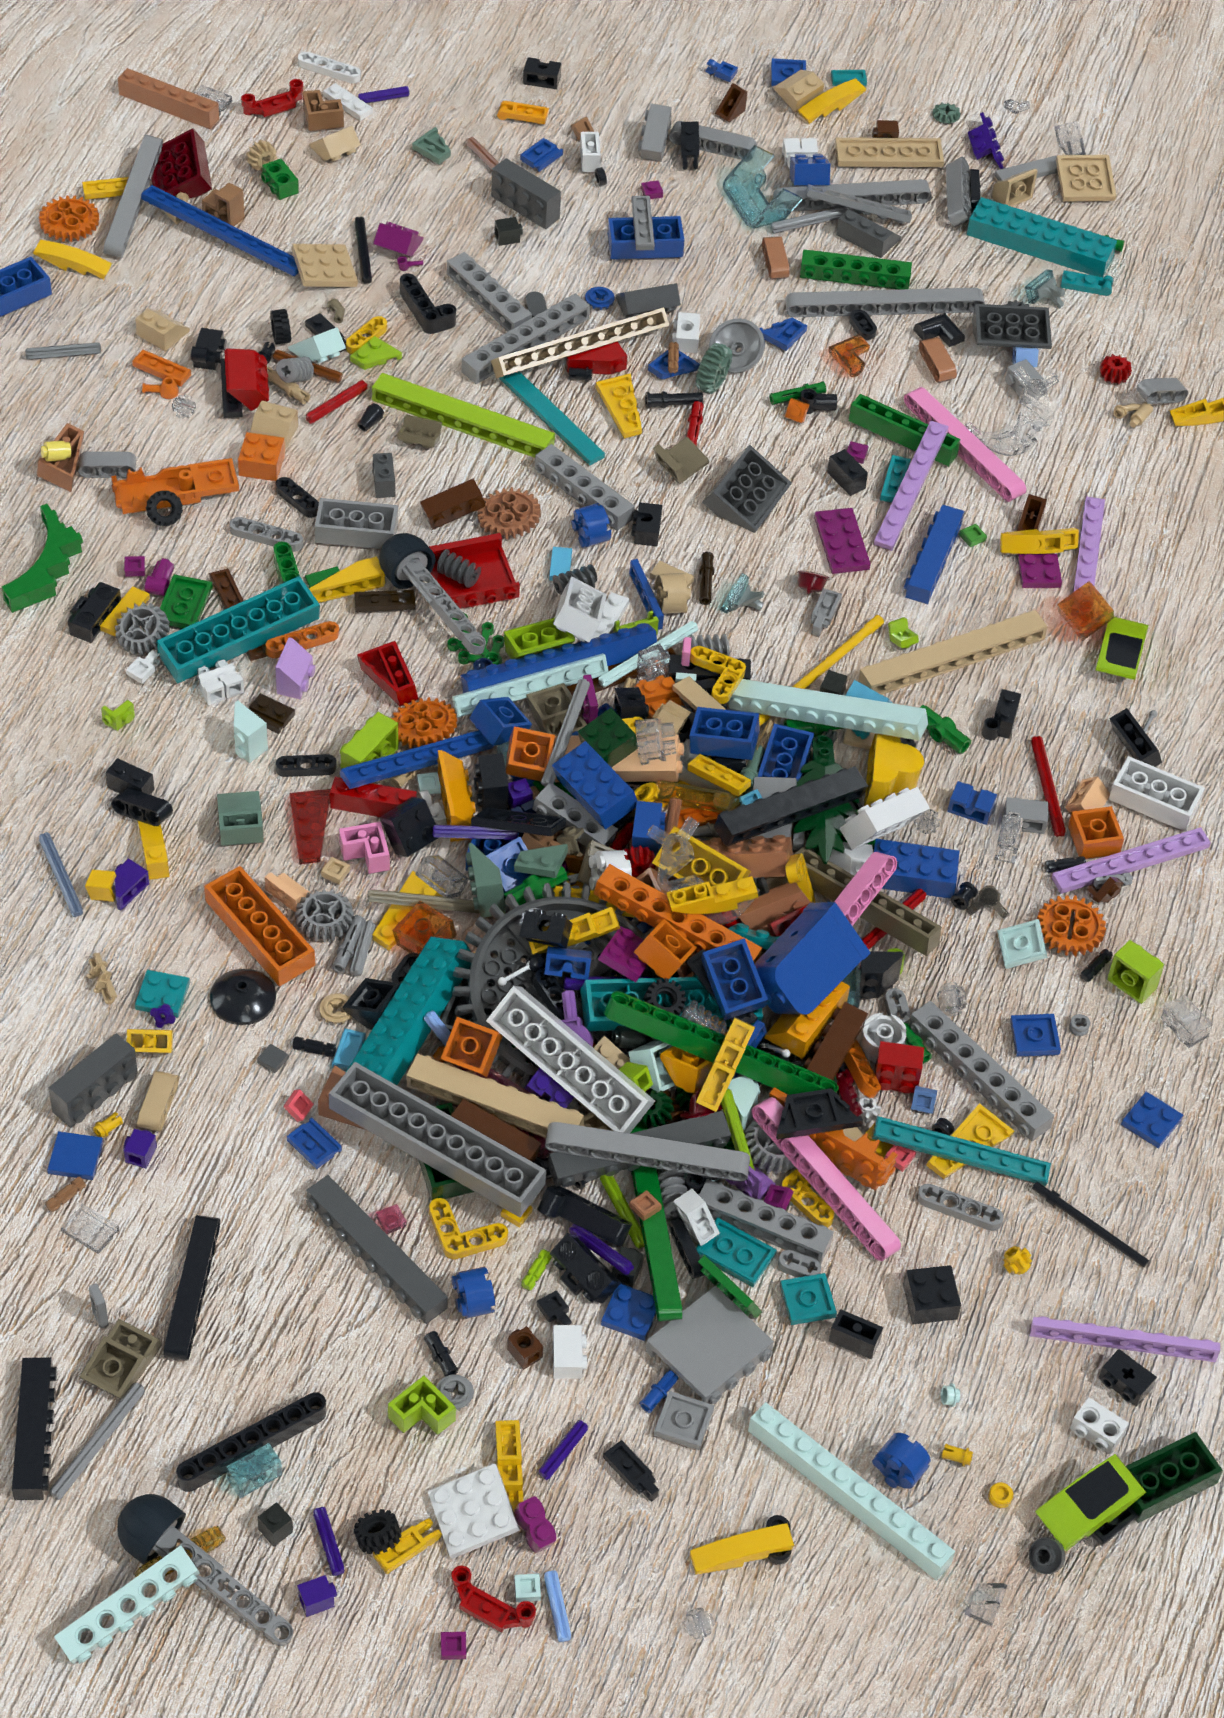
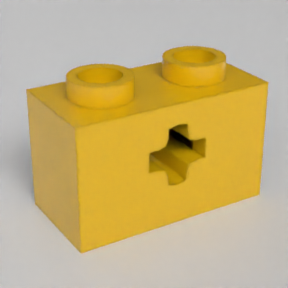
[126,1029,174,1053]

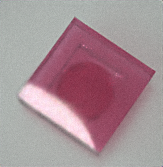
[376,1204,407,1234]

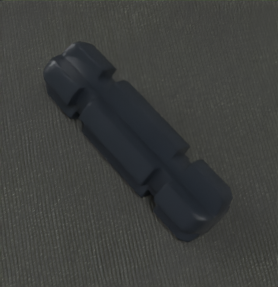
[1045,856,1086,873]
[1080,949,1113,982]
[292,1036,336,1057]

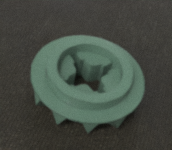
[933,102,961,124]

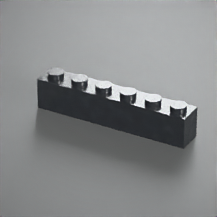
[12,1357,57,1500]

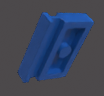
[520,138,563,172]
[287,1118,342,1169]

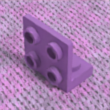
[726,1165,776,1200]

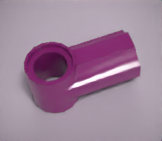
[145,558,174,596]

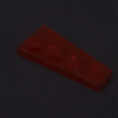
[289,789,331,865]

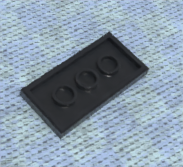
[471,807,566,836]

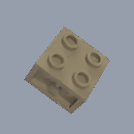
[653,437,709,484]

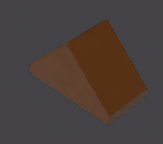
[715,83,747,122]
[1017,494,1047,531]

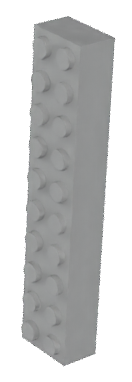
[329,1062,546,1217]

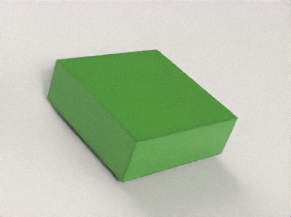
[959,524,987,547]

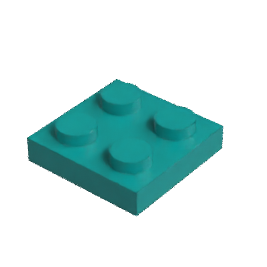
[135,970,190,1018]
[780,1273,837,1325]

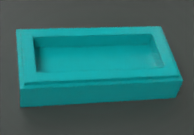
[831,70,867,86]

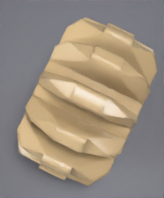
[246,139,277,171]

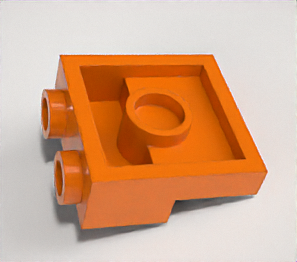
[635,675,687,724]

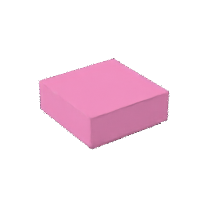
[681,637,692,666]

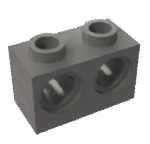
[373,453,395,498]

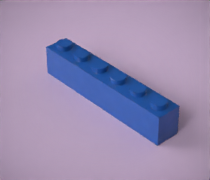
[904,504,964,604]

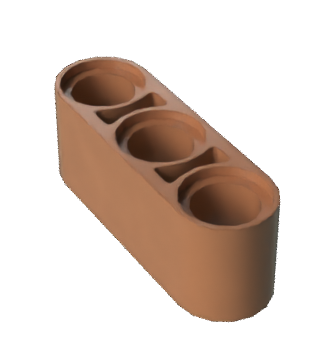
[762,236,789,279]
[919,337,957,382]

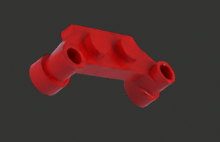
[241,79,304,117]
[451,1565,536,1633]

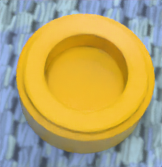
[988,1482,1013,1508]

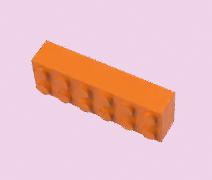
[204,866,315,987]

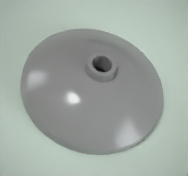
[709,318,765,373]

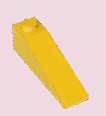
[309,556,385,603]
[137,820,170,880]

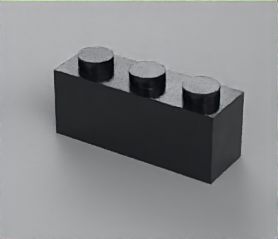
[1109,708,1162,767]

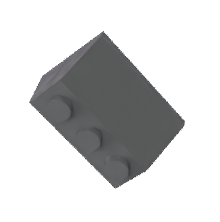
[836,209,901,258]
[615,283,681,317]

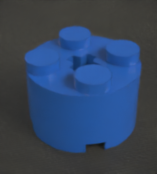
[571,503,611,548]
[451,1266,495,1319]
[872,1433,931,1489]

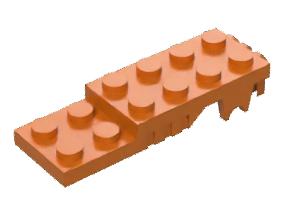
[111,458,239,514]
[769,1087,898,1191]

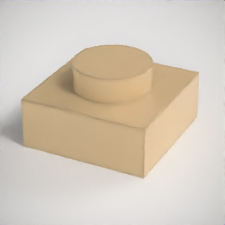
[321,857,350,885]

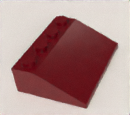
[151,128,212,198]

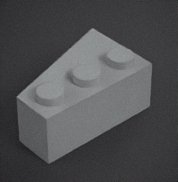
[638,104,672,162]

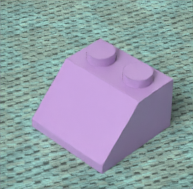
[275,638,315,699]

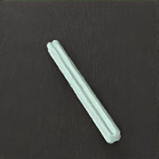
[598,621,698,687]

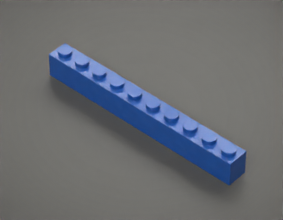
[460,623,657,693]

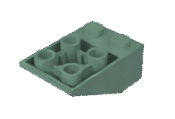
[217,791,264,846]
[466,843,506,918]

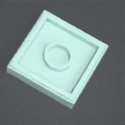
[997,919,1048,969]

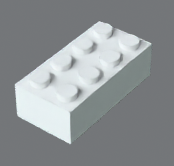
[553,576,607,642]
[1109,756,1205,832]
[839,787,930,850]

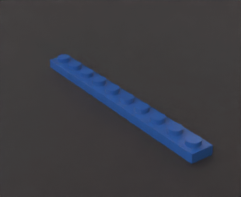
[141,185,299,277]

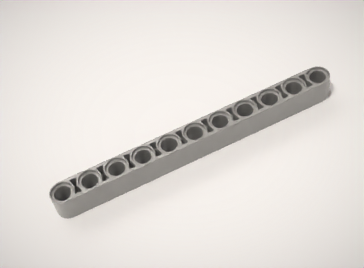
[785,288,985,317]

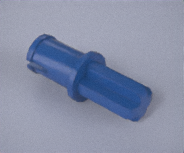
[639,1370,678,1413]

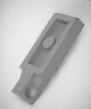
[810,588,842,636]

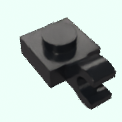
[537,1290,572,1325]

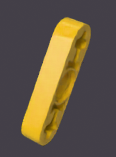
[346,316,387,354]

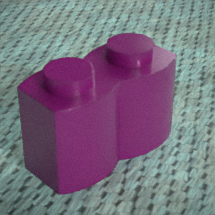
[514,1496,556,1553]

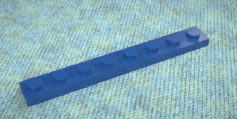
[339,730,493,789]

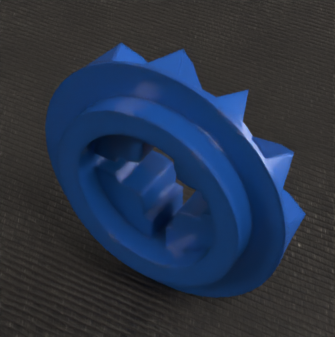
[585,287,615,310]

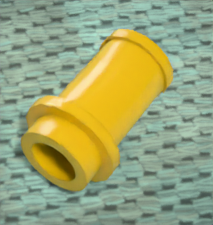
[93,1112,123,1138]
[942,1443,973,1467]

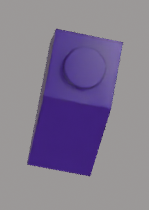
[114,858,149,911]

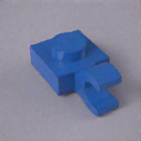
[705,59,738,82]

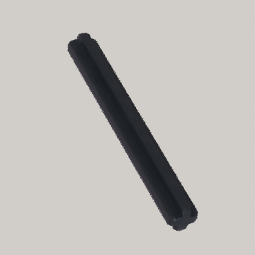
[355,216,372,284]

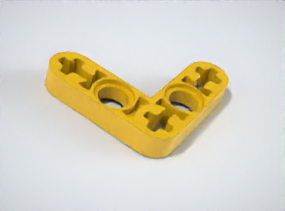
[690,646,746,704]
[785,853,816,903]
[782,1169,834,1228]
[429,1198,508,1260]

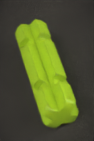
[521,1249,552,1291]

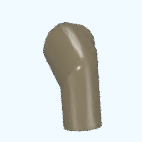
[327,298,345,323]

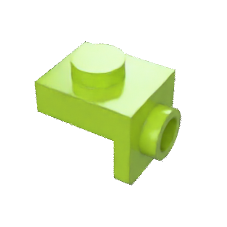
[888,617,919,648]
[101,700,135,731]

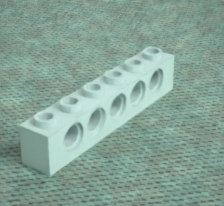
[54,1545,200,1664]

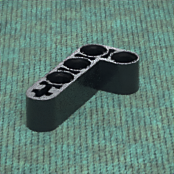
[400,273,456,334]
[537,1185,632,1246]

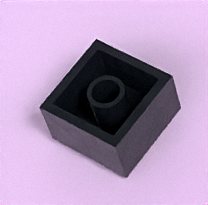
[474,753,509,810]
[379,797,438,857]
[903,1265,961,1325]

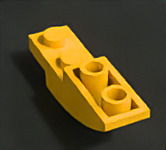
[1000,528,1079,554]
[666,876,759,914]

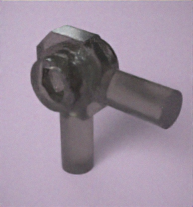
[966,885,1009,919]

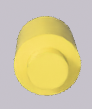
[41,440,71,462]

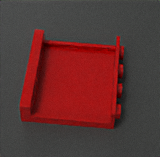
[429,533,520,609]

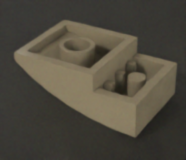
[526,683,587,736]
[79,1318,162,1399]

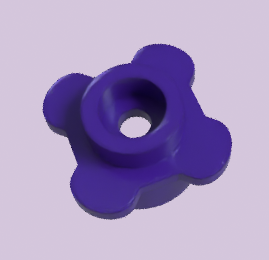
[150,1004,176,1028]

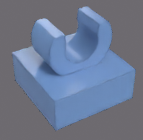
[911,1086,938,1114]

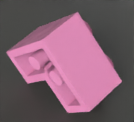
[339,822,390,874]

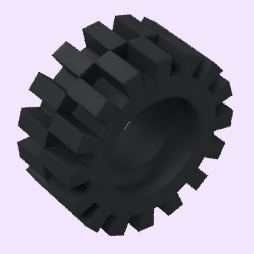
[270,309,291,344]
[146,491,183,526]
[643,978,686,1016]
[354,1509,402,1555]

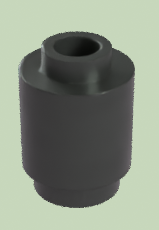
[611,1026,646,1049]

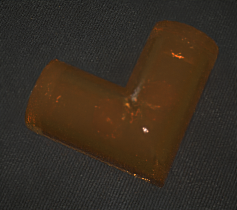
[828,334,870,377]

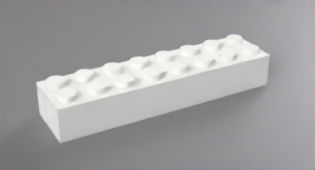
[486,986,655,1134]

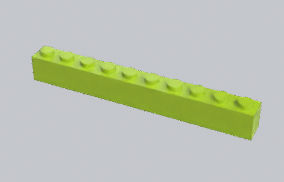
[372,373,555,458]

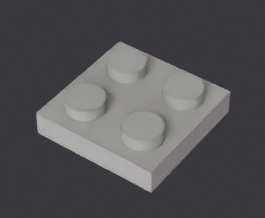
[654,1391,715,1450]

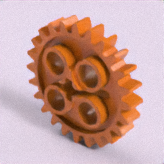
[39,195,99,242]
[391,697,457,748]
[1037,895,1106,957]

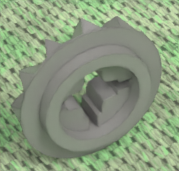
[436,1375,474,1411]

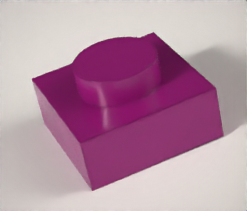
[641,180,663,199]
[847,441,869,464]
[124,556,145,577]
[764,1184,793,1210]
[441,1632,466,1660]

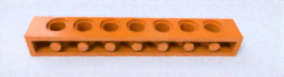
[594,864,762,964]

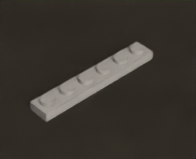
[806,184,912,224]

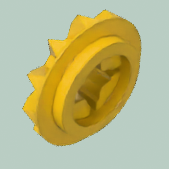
[633,782,660,810]

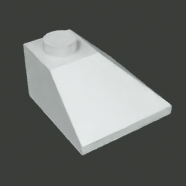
[829,842,873,876]

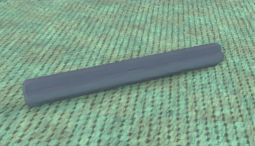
[39,832,83,917]

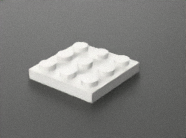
[428,1463,520,1559]

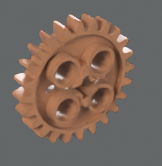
[477,487,541,539]

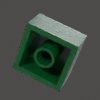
[577,708,640,768]

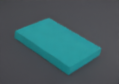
[696,1217,777,1288]

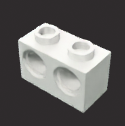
[673,1189,720,1246]
[1070,1397,1129,1455]

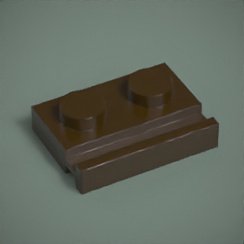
[249,693,295,734]

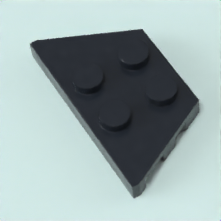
[776,1088,863,1140]

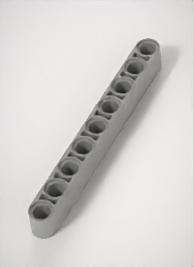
[103,134,163,258]
[773,179,932,212]
[545,1122,750,1181]

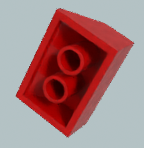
[224,348,269,411]

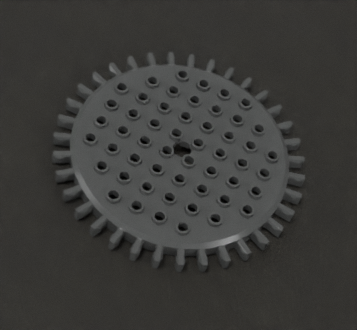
[452,883,660,1105]

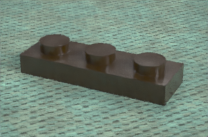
[354,589,416,612]

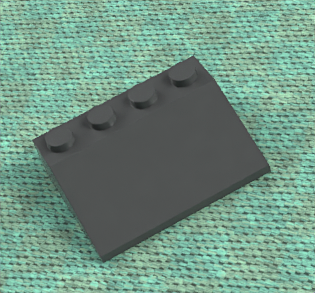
[972,304,1052,349]
[702,445,792,533]

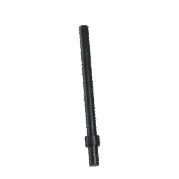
[1032,1181,1149,1268]

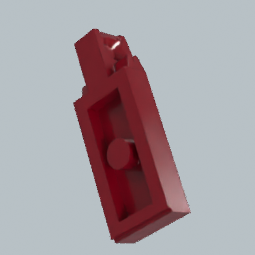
[836,1069,864,1124]

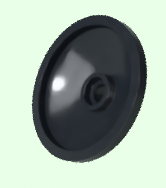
[210,969,276,1025]

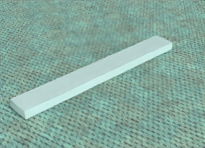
[452,653,608,717]

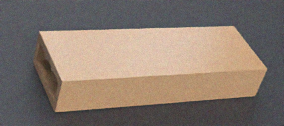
[553,735,684,782]

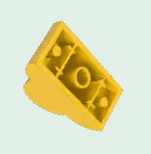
[864,733,924,807]

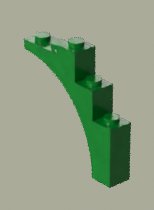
[1,504,83,613]

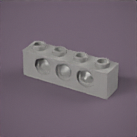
[533,782,618,847]

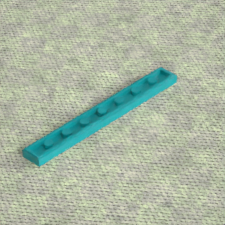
[499,372,605,466]
[872,1116,1051,1186]

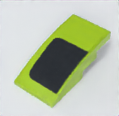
[1096,616,1149,680]
[1035,1454,1146,1551]

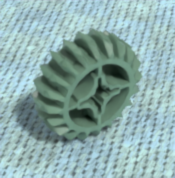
[696,343,733,394]

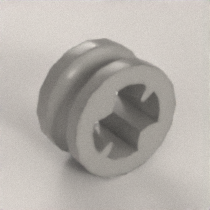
[1069,1014,1090,1036]

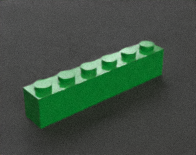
[849,394,961,467]

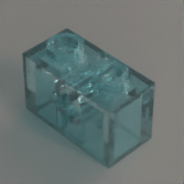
[226,1443,282,1498]

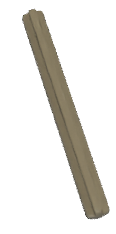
[367,889,480,914]

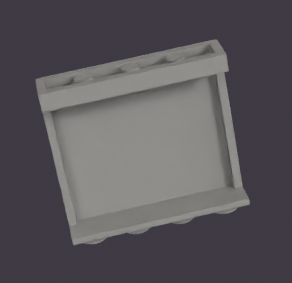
[646,1286,774,1405]

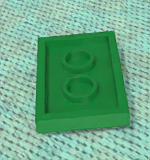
[160,574,213,628]
[698,1255,762,1318]

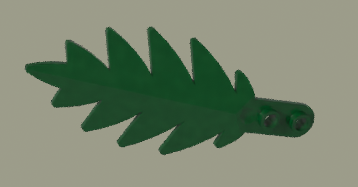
[793,735,860,864]

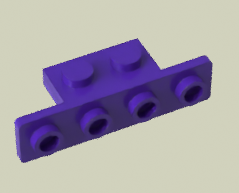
[968,112,1005,169]

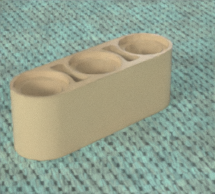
[137,1071,179,1132]

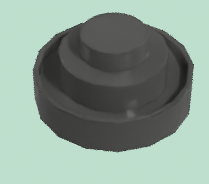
[1029,1537,1066,1574]

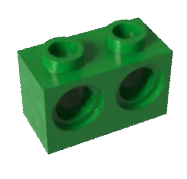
[261,158,299,200]

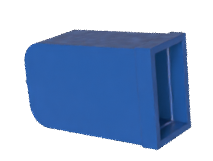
[755,902,871,1014]

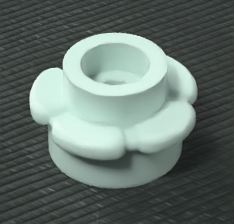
[941,1383,960,1407]

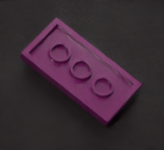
[814,508,871,574]

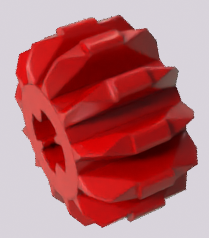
[1100,354,1132,385]
[624,845,656,878]

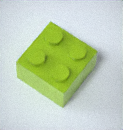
[1107,940,1165,1004]

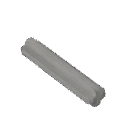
[349,920,376,977]

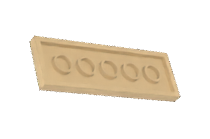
[835,138,944,168]

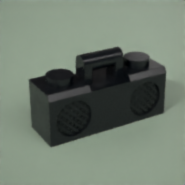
[68,582,121,643]
[550,1233,621,1303]

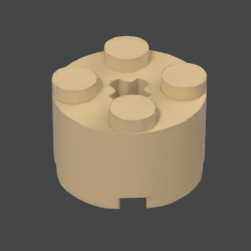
[654,573,691,614]

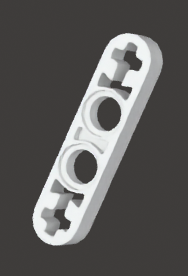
[298,52,361,84]

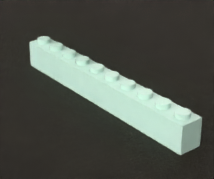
[728,679,928,741]
[748,1402,955,1581]

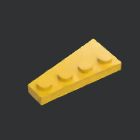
[595,373,642,438]
[372,871,445,951]
[926,1103,1015,1179]

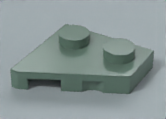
[412,127,451,165]
[514,844,568,878]

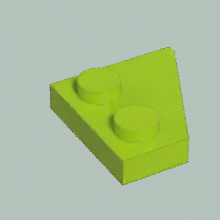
[350,336,402,370]

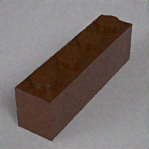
[803,1002,869,1080]
[451,1099,542,1162]

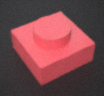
[283,1089,314,1122]
[884,1145,916,1172]

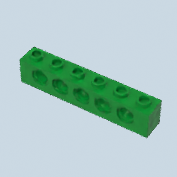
[800,249,912,290]

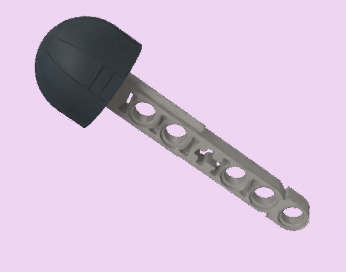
[379,533,486,654]
[117,1494,293,1646]

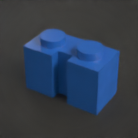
[947,781,997,825]
[544,946,592,980]

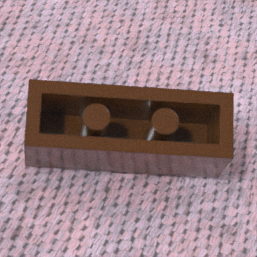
[420,478,486,530]

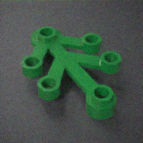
[447,613,504,665]

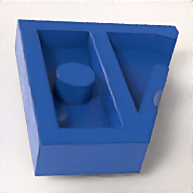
[759,318,807,351]
[648,350,700,379]

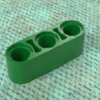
[273,542,300,584]

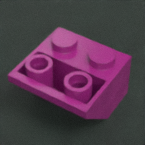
[373,221,424,257]

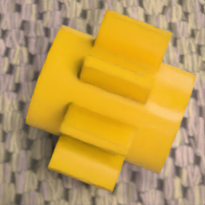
[1003,1246,1032,1275]

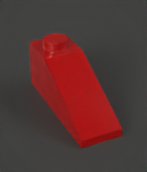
[566,341,627,375]

